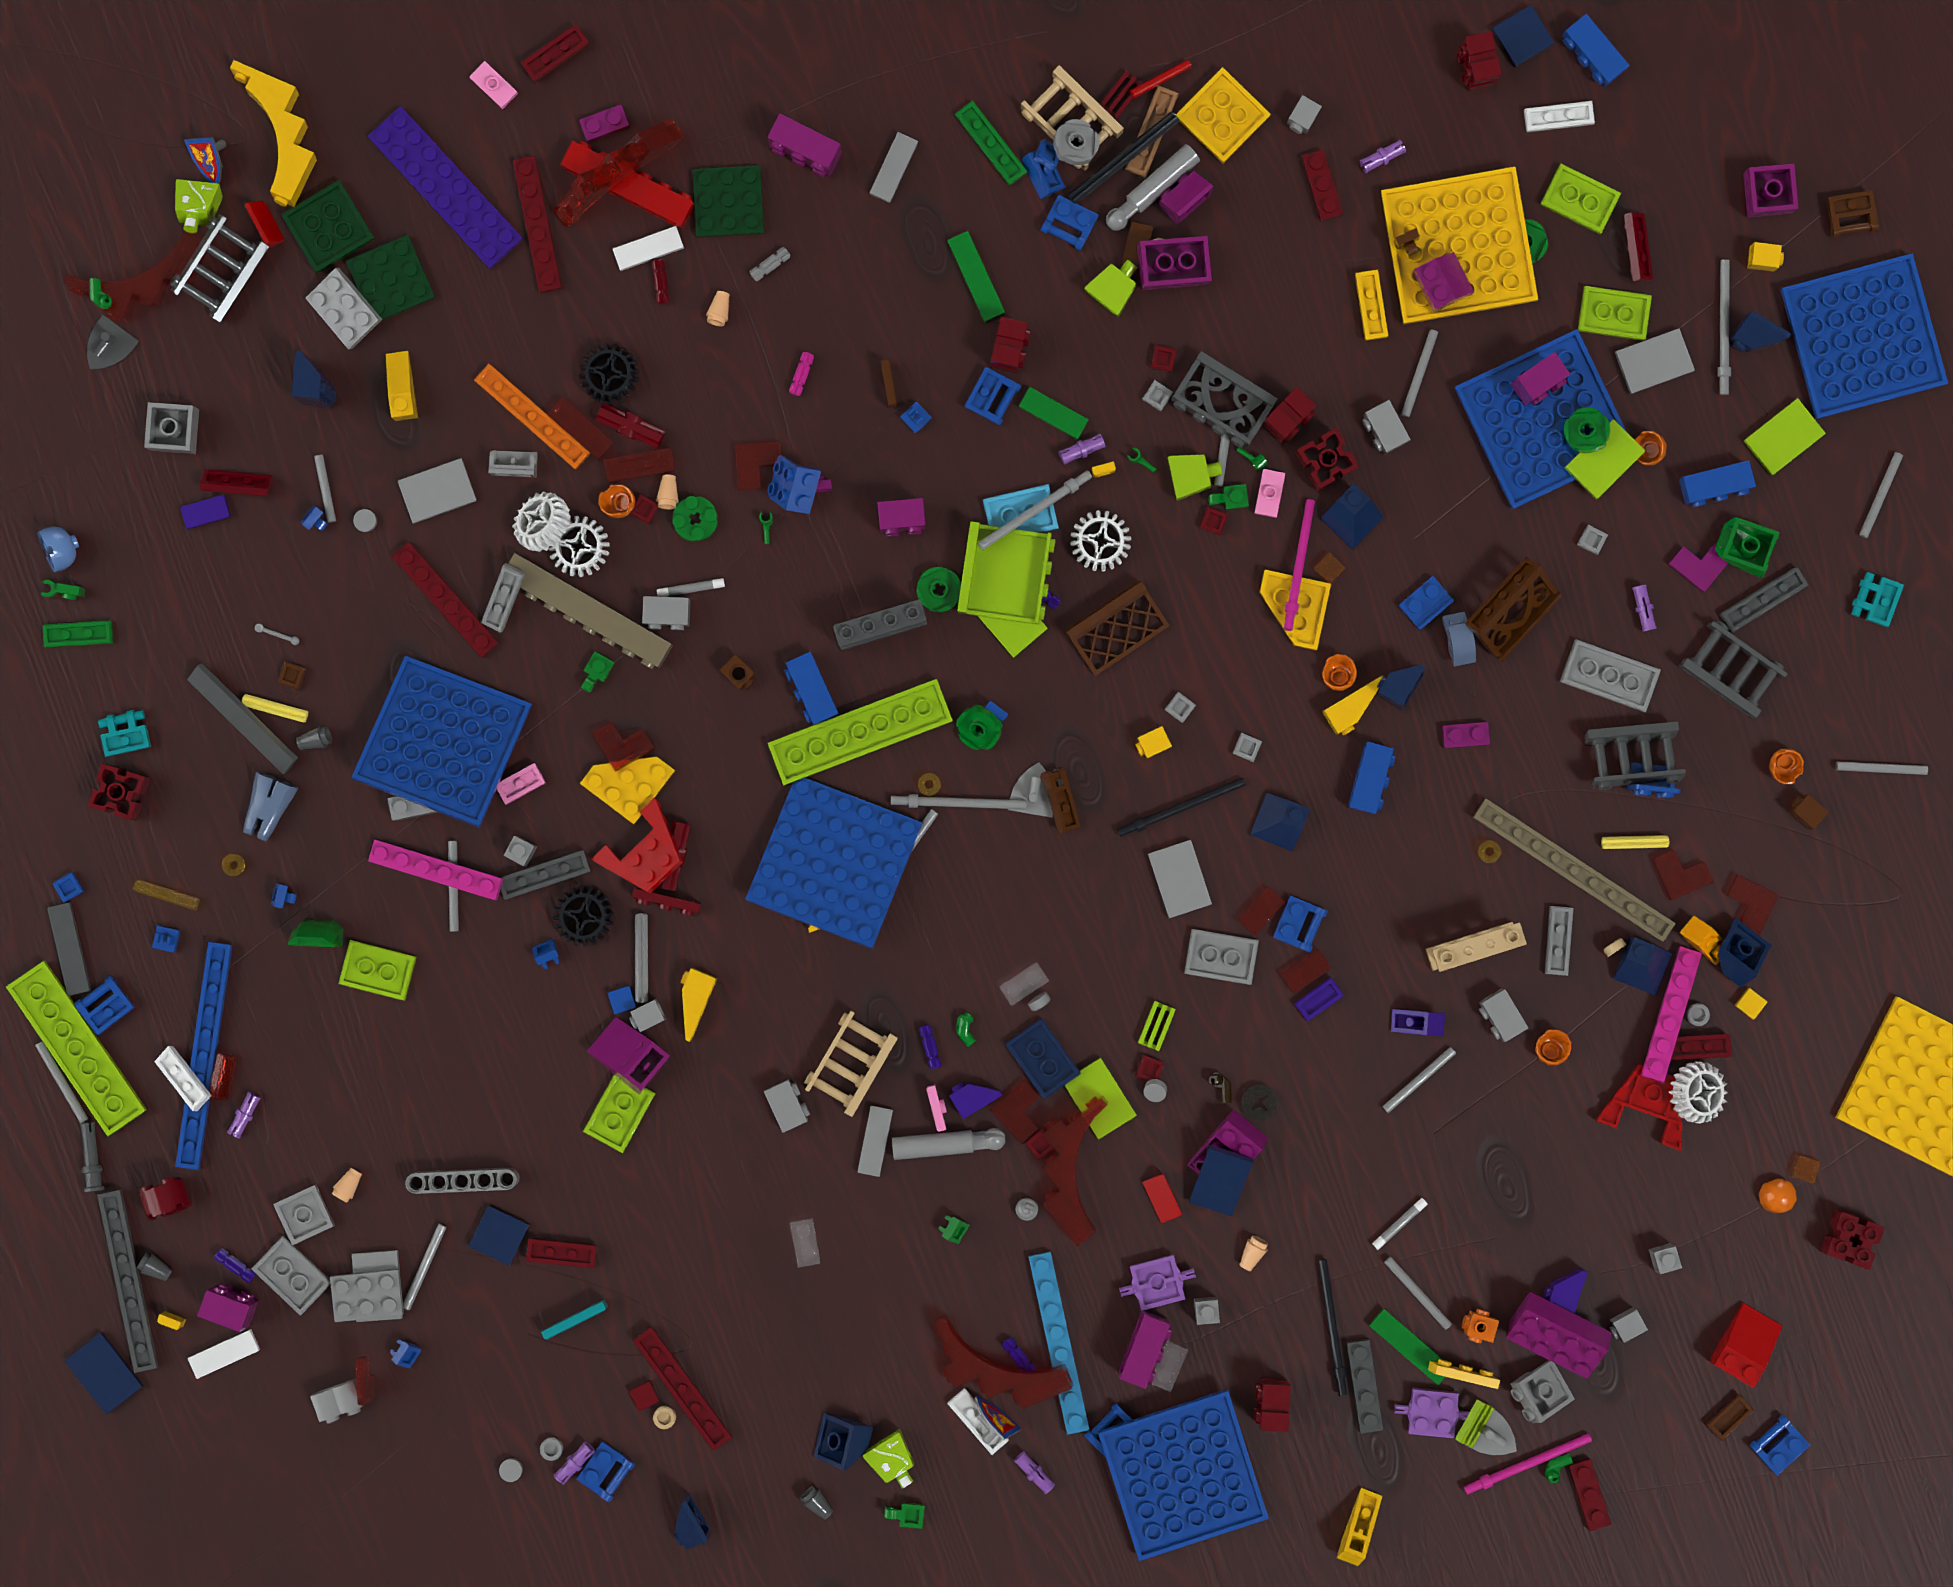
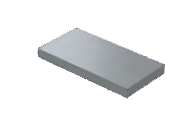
[1560,639,1661,712]

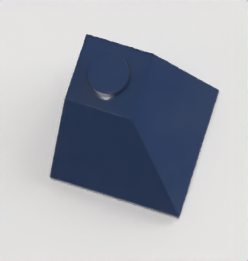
[1729,311,1791,352]
[1320,483,1384,550]
[1377,665,1425,711]
[1250,793,1311,852]
[1718,918,1771,987]
[1613,937,1672,996]
[813,1413,873,1470]
[674,1493,711,1550]

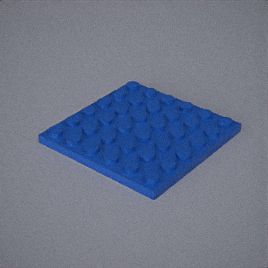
[1780,253,1948,419]
[1454,329,1626,510]
[352,656,532,828]
[745,775,923,949]
[1098,1389,1269,1561]

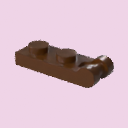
[1040,767,1081,834]

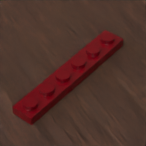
[513,156,562,293]
[391,542,499,658]
[633,1326,732,1451]

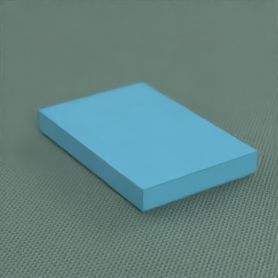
[983,484,1059,533]

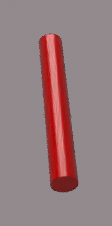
[1130,60,1191,98]

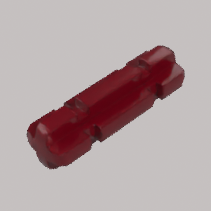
[652,259,669,304]

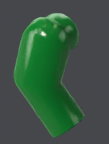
[89,278,112,309]
[956,1012,976,1048]
[1545,1453,1573,1483]

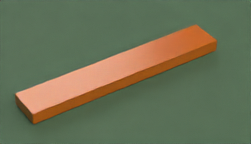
[474,363,591,470]

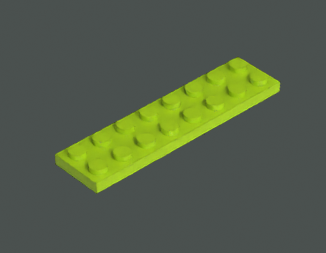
[768,679,953,785]
[6,961,147,1136]

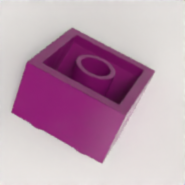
[1159,171,1213,225]
[1413,252,1474,313]

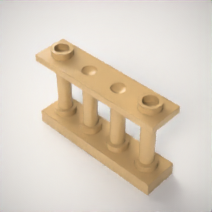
[1021,65,1124,171]
[1425,922,1527,972]
[804,1010,898,1117]

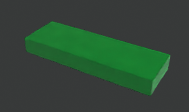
[1019,387,1089,440]
[43,620,113,648]

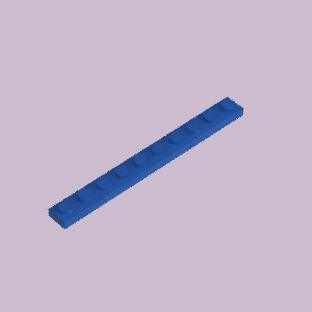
[175,942,233,1170]

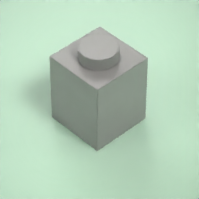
[1287,95,1322,134]
[504,835,538,866]
[629,999,666,1032]
[1649,1243,1682,1274]
[1193,1297,1220,1325]
[1609,1307,1648,1343]

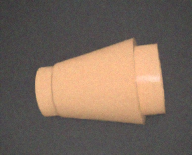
[706,291,730,326]
[656,475,679,509]
[332,1168,362,1203]
[1239,1236,1268,1271]

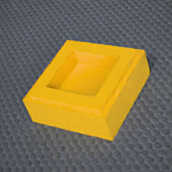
[1091,461,1116,478]
[1734,988,1767,1020]
[157,1311,186,1330]

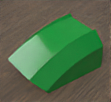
[1715,517,1780,578]
[288,918,343,947]

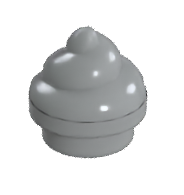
[1016,1198,1038,1221]

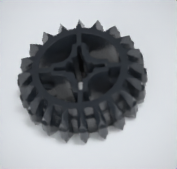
[578,343,640,405]
[553,886,615,947]

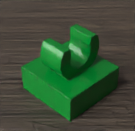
[939,1216,970,1244]

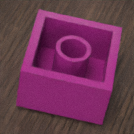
[1743,164,1799,218]
[1510,352,1570,406]
[877,498,926,537]
[197,1283,259,1332]

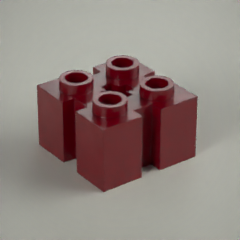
[1457,31,1502,91]
[991,317,1031,374]
[1262,387,1317,444]
[1295,427,1359,492]
[87,763,151,821]
[1820,1209,1885,1270]
[1253,1378,1291,1432]

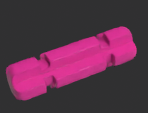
[789,352,814,396]

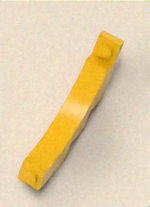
[230,60,317,207]

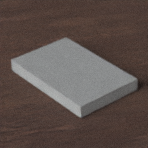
[1615,328,1695,394]
[398,458,477,524]
[1148,840,1212,918]
[1184,929,1259,985]
[252,1235,331,1316]
[352,1250,403,1322]

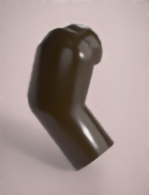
[1208,1072,1232,1103]

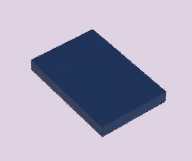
[1005,1018,1081,1100]
[1189,1145,1253,1216]
[65,1332,144,1415]

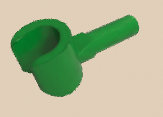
[1237,447,1267,470]
[1127,448,1157,473]
[759,512,773,544]

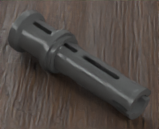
[80,1122,105,1192]

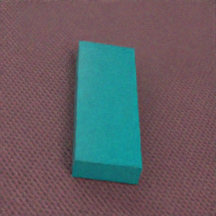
[541,1299,608,1340]

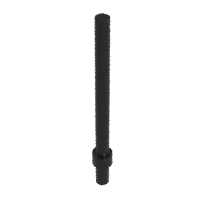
[1117,778,1246,837]
[1318,1259,1347,1396]

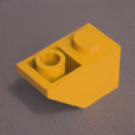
[1680,916,1723,965]

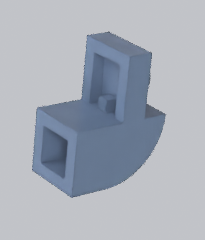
[1442,612,1476,667]

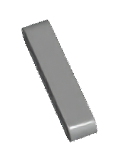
[405,1168,520,1194]

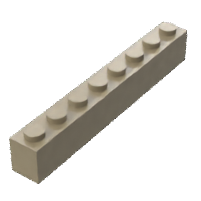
[508,553,673,669]

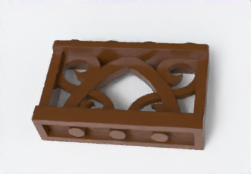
[1465,557,1562,661]

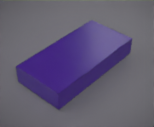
[180,495,231,529]
[1294,977,1344,1022]

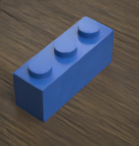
[1562,14,1630,88]
[1679,460,1756,508]
[784,652,839,725]
[1347,741,1396,815]

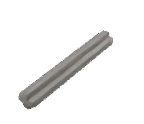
[635,913,648,1003]

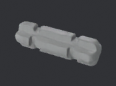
[750,247,790,281]

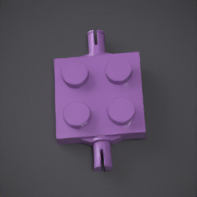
[1119,1254,1196,1311]
[1394,1387,1470,1438]

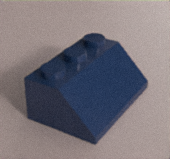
[291,351,337,408]

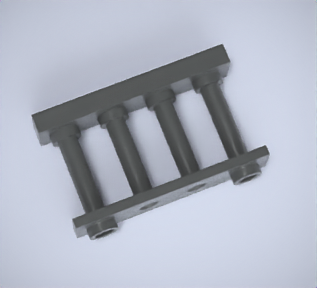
[170,214,269,322]
[1678,621,1788,719]
[1584,722,1686,790]

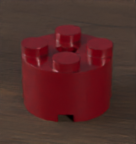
[139,1177,192,1221]

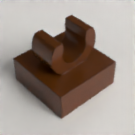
[1394,228,1420,256]

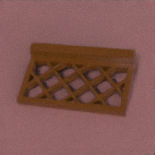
[1064,580,1170,676]

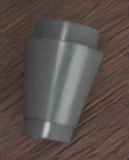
[296,726,332,750]
[137,1252,173,1282]
[800,1486,833,1520]

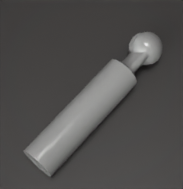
[1106,144,1200,231]
[892,1128,1005,1160]

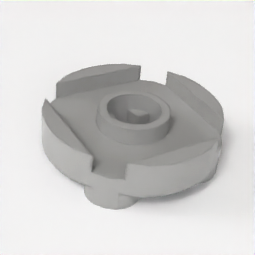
[1053,119,1099,165]

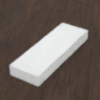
[1524,101,1595,132]
[613,226,684,271]
[154,1046,212,1111]
[188,1329,260,1379]
[947,1388,1009,1455]

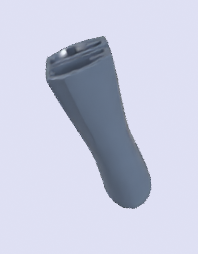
[243,771,298,842]

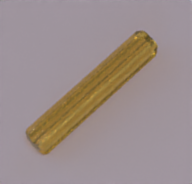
[133,880,200,910]

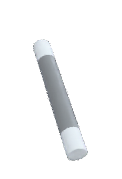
[657,578,725,597]
[1372,1198,1428,1250]

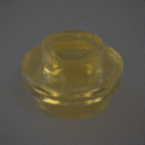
[918,773,941,796]
[1478,840,1501,863]
[222,854,245,876]

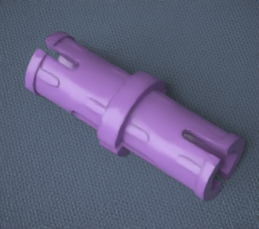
[1360,140,1406,173]
[1058,434,1105,465]
[1632,585,1657,632]
[227,1091,261,1139]
[554,1442,595,1485]
[1014,1451,1055,1494]

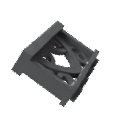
[1171,351,1278,448]
[833,599,928,651]

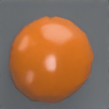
[1635,431,1667,466]
[598,485,635,519]
[1322,654,1357,691]
[1769,748,1804,784]
[1535,1029,1571,1065]
[1759,1179,1797,1213]

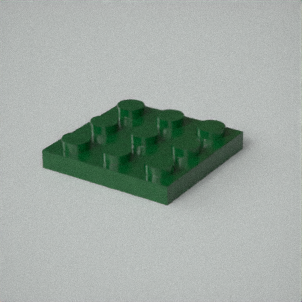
[693,165,764,238]
[281,180,375,274]
[346,235,436,322]

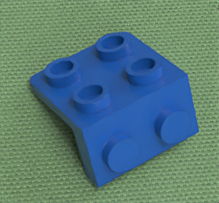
[768,455,821,514]
[1627,763,1681,798]

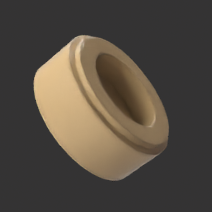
[1603,938,1627,957]
[653,1405,676,1429]

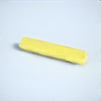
[242,694,308,723]
[1601,835,1669,849]

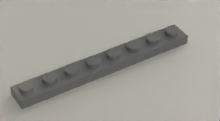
[97,1189,159,1373]

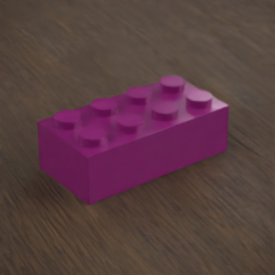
[1506,1292,1612,1379]

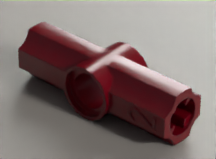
[596,403,665,449]
[658,821,691,891]

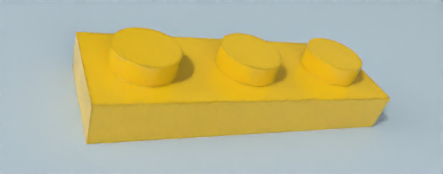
[1355,270,1388,341]
[1428,1359,1500,1389]

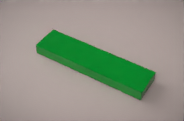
[955,100,1027,186]
[947,231,1005,323]
[1369,1308,1445,1385]

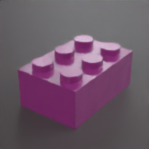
[767,113,842,177]
[1137,236,1212,291]
[1118,1310,1172,1389]

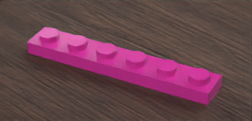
[368,840,504,900]
[1641,946,1702,1083]

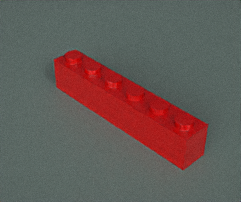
[560,141,695,230]

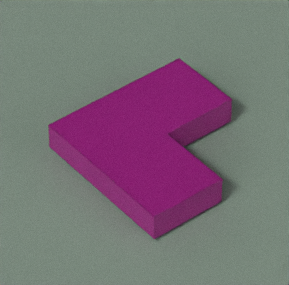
[1668,543,1728,593]

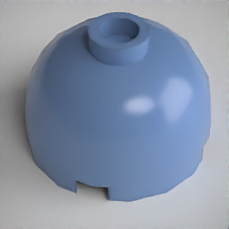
[37,526,79,573]

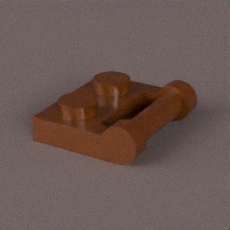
[1826,190,1879,238]

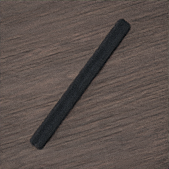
[1068,111,1179,204]

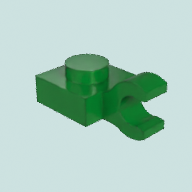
[1208,484,1249,510]
[41,580,85,600]
[581,651,615,693]
[884,1502,925,1529]

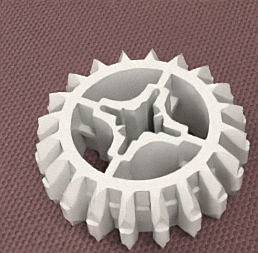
[512,491,571,552]
[1070,510,1131,572]
[548,516,610,577]
[1669,1061,1728,1123]

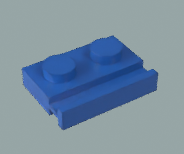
[1398,576,1454,630]

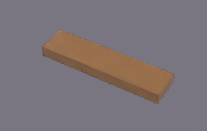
[1125,86,1179,178]

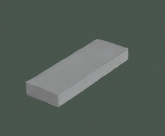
[870,132,918,203]
[481,563,526,633]
[1544,906,1573,976]
[857,1105,893,1177]

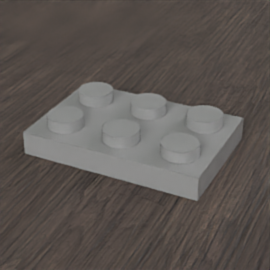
[306,268,382,350]
[330,1269,404,1322]

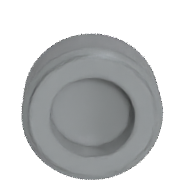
[353,509,377,532]
[1027,992,1051,1011]
[1686,1003,1710,1026]
[1144,1079,1167,1102]
[540,1437,563,1461]
[499,1458,523,1482]

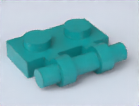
[1851,572,1904,628]
[98,710,151,757]

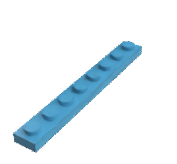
[1028,1251,1089,1435]

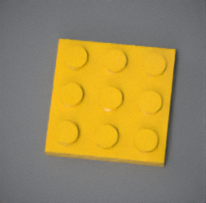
[1176,67,1271,164]

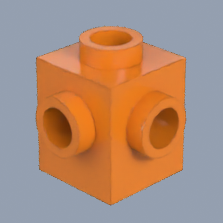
[1462,1309,1499,1343]

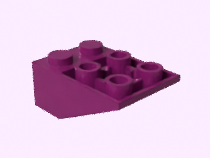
[587,1017,670,1095]
[1187,1109,1268,1174]

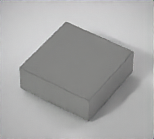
[1142,380,1173,412]
[1577,525,1608,555]
[1165,692,1196,723]
[1232,733,1262,762]

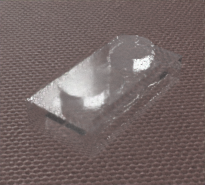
[999,962,1049,1006]
[790,1218,821,1268]
[1152,1341,1188,1392]

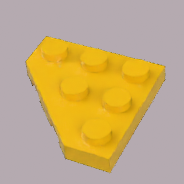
[1259,570,1331,650]
[580,757,676,824]

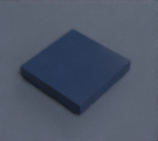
[1492,5,1554,68]
[468,1205,530,1266]

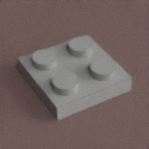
[273,1185,335,1245]

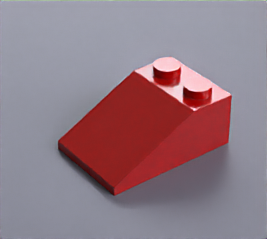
[1709,1302,1783,1388]

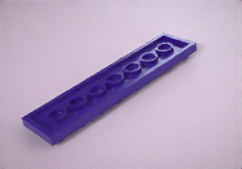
[368,106,523,270]

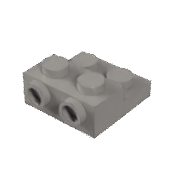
[1510,1360,1575,1423]

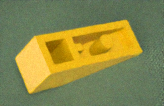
[386,351,418,421]
[1322,676,1383,736]
[681,968,717,1042]
[1337,1488,1382,1566]

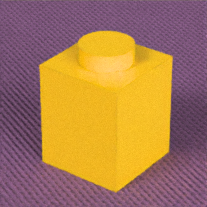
[1747,242,1784,272]
[1135,726,1172,759]

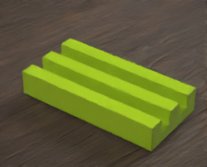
[1138,1001,1176,1051]
[1455,1399,1495,1448]

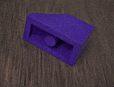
[1391,1009,1445,1036]
[949,1082,1002,1119]
[1543,1268,1588,1313]

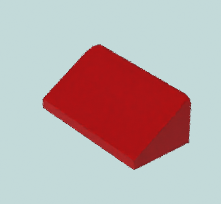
[245,201,284,248]
[1142,1172,1182,1223]

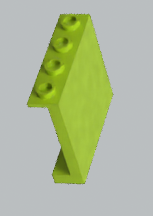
[957,522,1055,625]

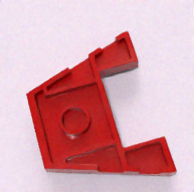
[592,798,683,893]
[1596,1064,1682,1151]

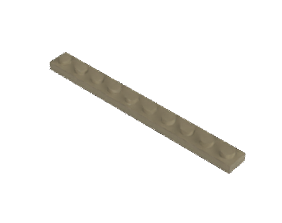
[1472,799,1676,942]

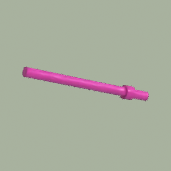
[1283,499,1315,631]
[1463,1433,1592,1495]

